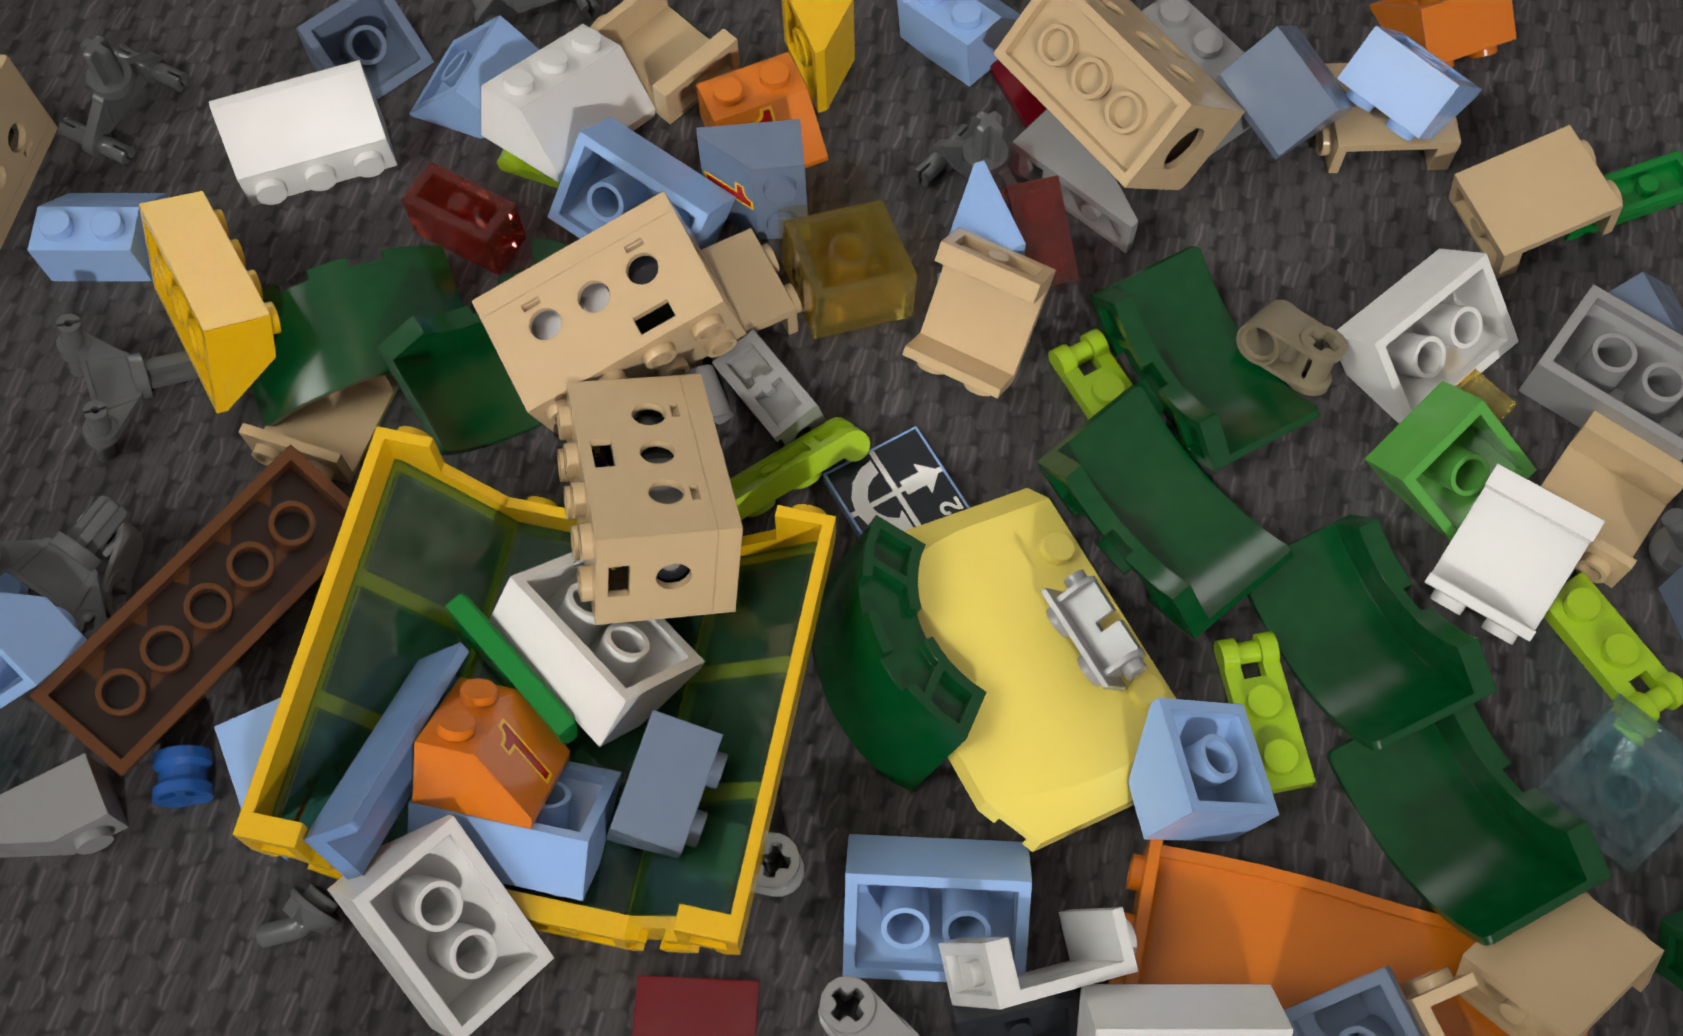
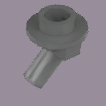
[1649,508,1683,576]
[256,883,342,948]

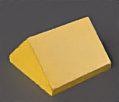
[782,0,855,113]

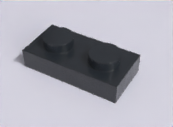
[952,989,1080,1036]

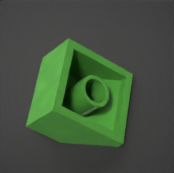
[1364,381,1537,542]

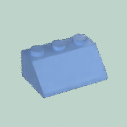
[548,117,736,249]
[407,761,622,901]
[843,834,1032,982]

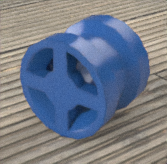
[152,745,214,808]

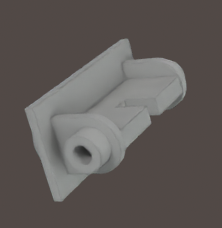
[1041,570,1147,691]

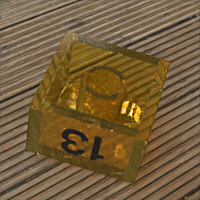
[782,200,918,339]

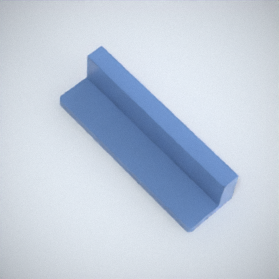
[303,642,469,880]

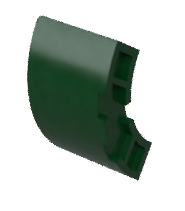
[251,245,463,426]
[1090,246,1320,471]
[377,305,543,456]
[1036,385,1293,639]
[1247,514,1497,750]
[814,515,987,791]
[1327,703,1612,946]

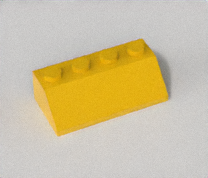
[139,191,281,414]

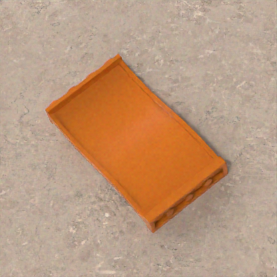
[1108,840,1589,1036]

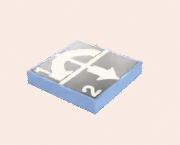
[823,426,970,538]

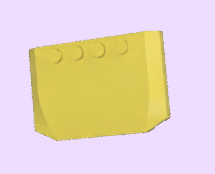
[904,488,1176,852]

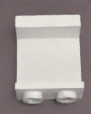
[1425,464,1606,645]
[938,907,1138,1009]

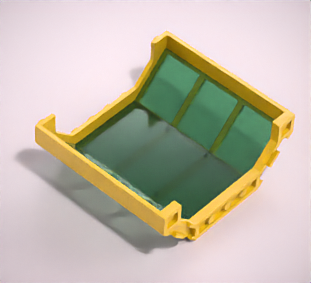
[232,426,836,955]

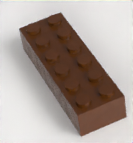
[30,444,351,776]

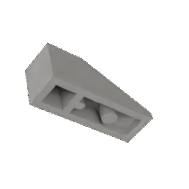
[1010,109,1139,253]
[0,753,129,858]

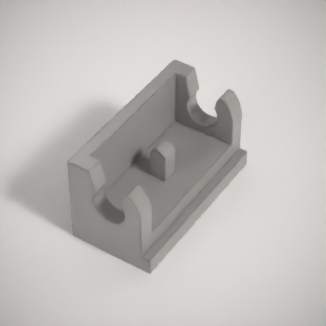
[712,329,827,445]

